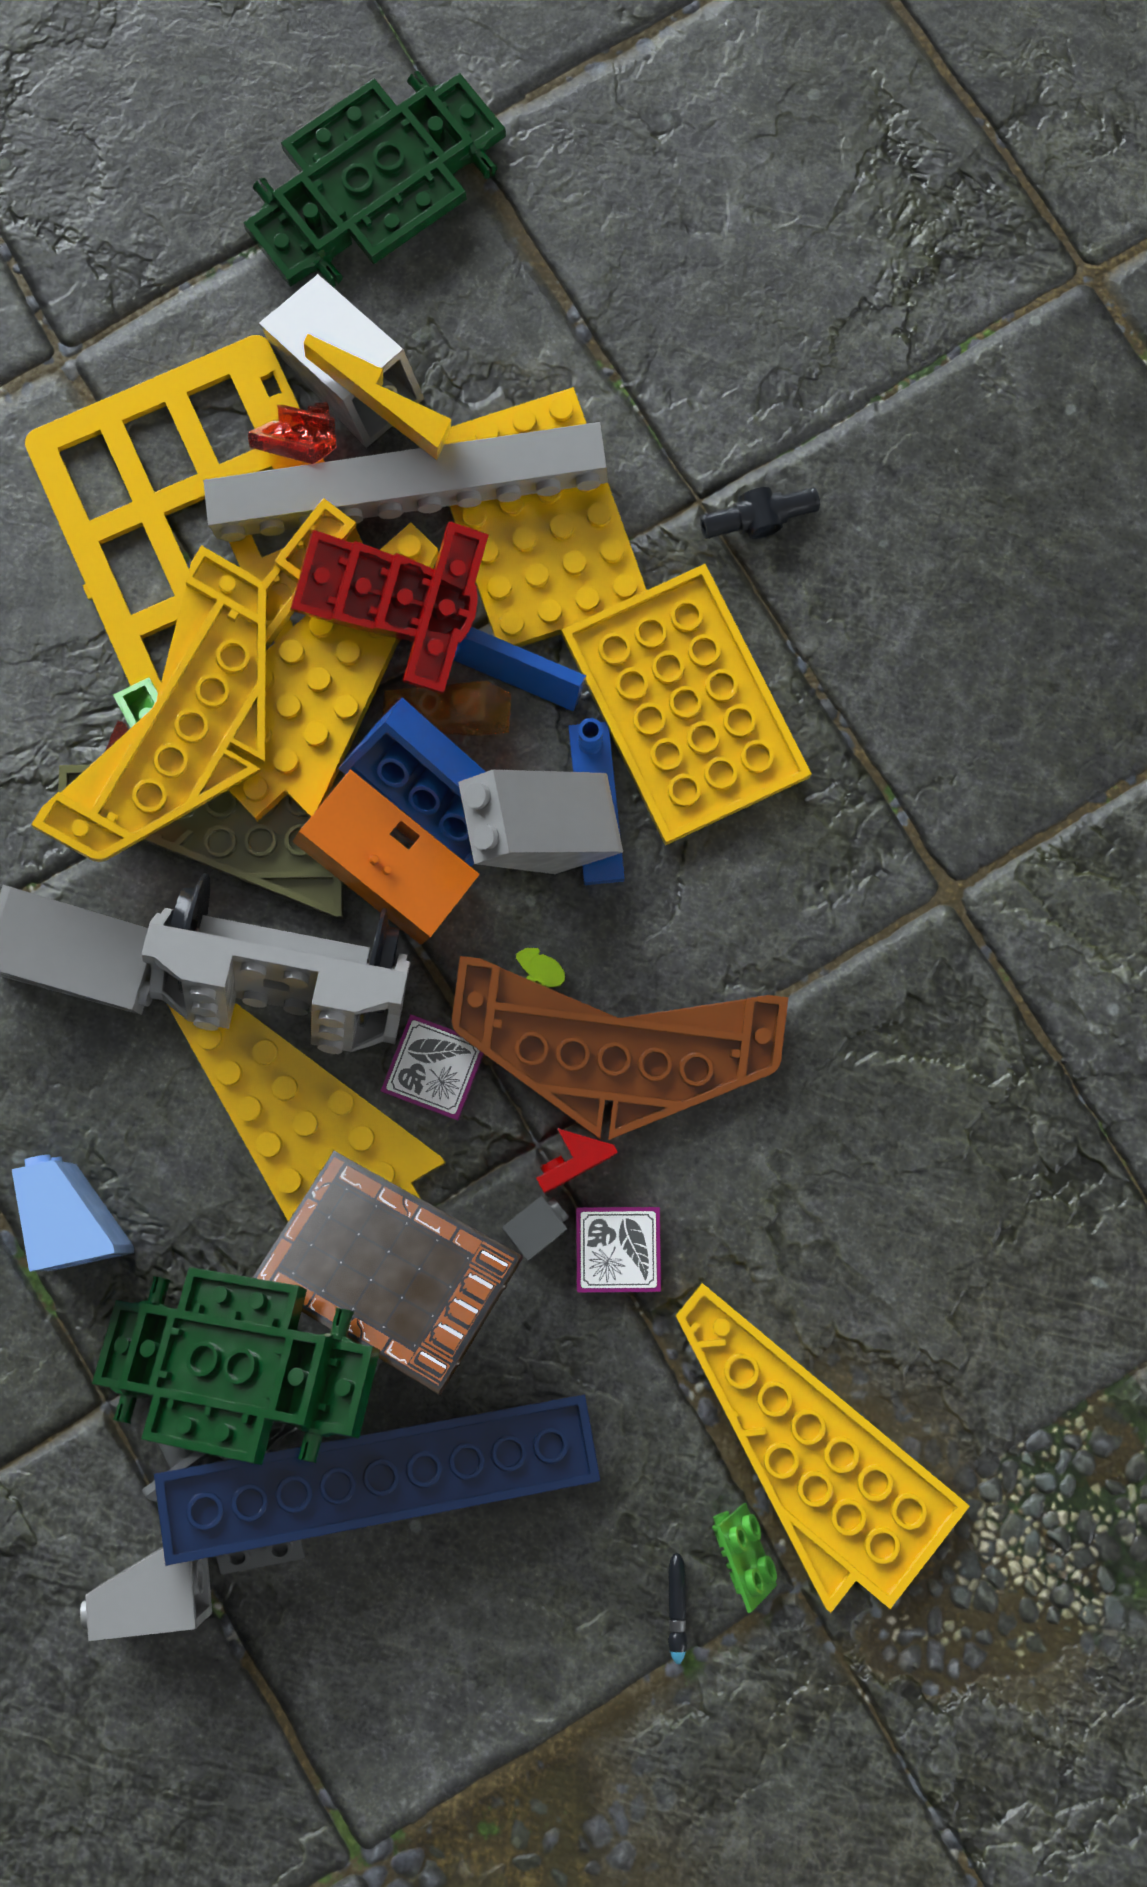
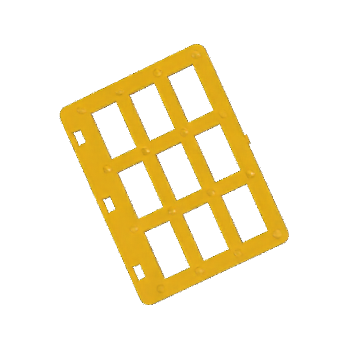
[25,335,401,692]

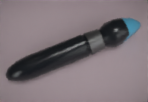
[668,1553,688,1664]

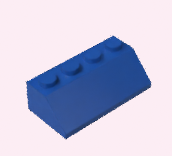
[338,697,486,867]

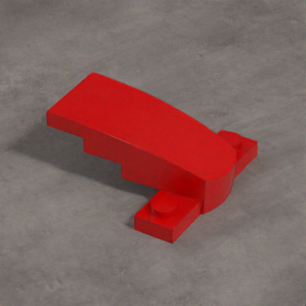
[290,522,489,694]

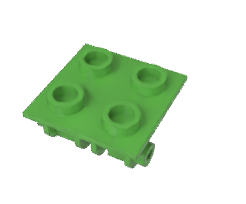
[712,1503,777,1613]

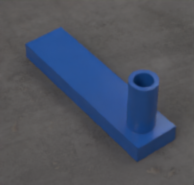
[453,627,586,711]
[569,718,625,885]

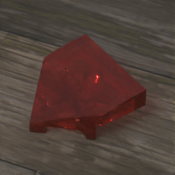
[248,402,337,464]

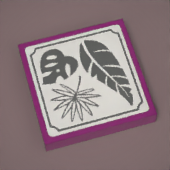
[381,1014,484,1121]
[576,1207,661,1292]

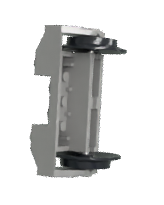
[141,873,411,1054]

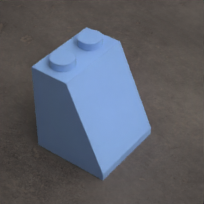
[12,1155,134,1272]

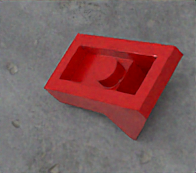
[536,1128,618,1194]

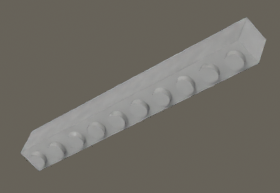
[203,422,608,542]

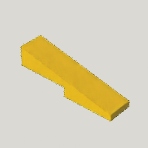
[303,334,451,460]
[262,498,356,650]

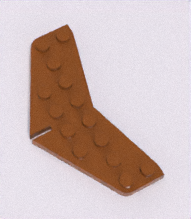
[452,956,789,1140]

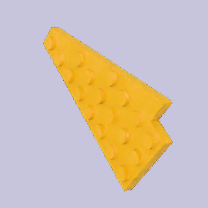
[228,522,439,822]
[167,1003,446,1221]
[675,1283,970,1613]

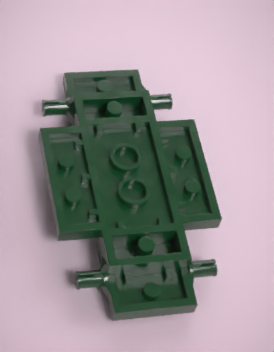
[243,71,506,287]
[92,1267,380,1465]

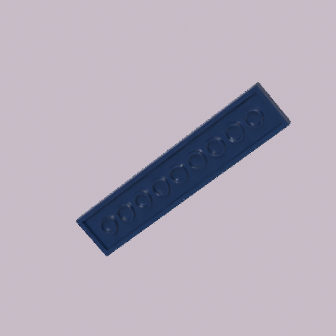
[154,1394,600,1566]

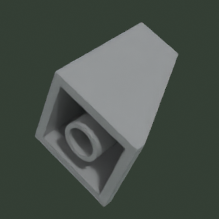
[80,1547,212,1641]

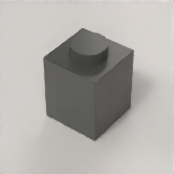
[502,1195,569,1261]

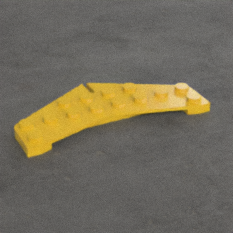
[31,545,266,862]

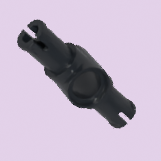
[700,487,820,539]

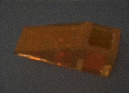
[382,680,511,736]

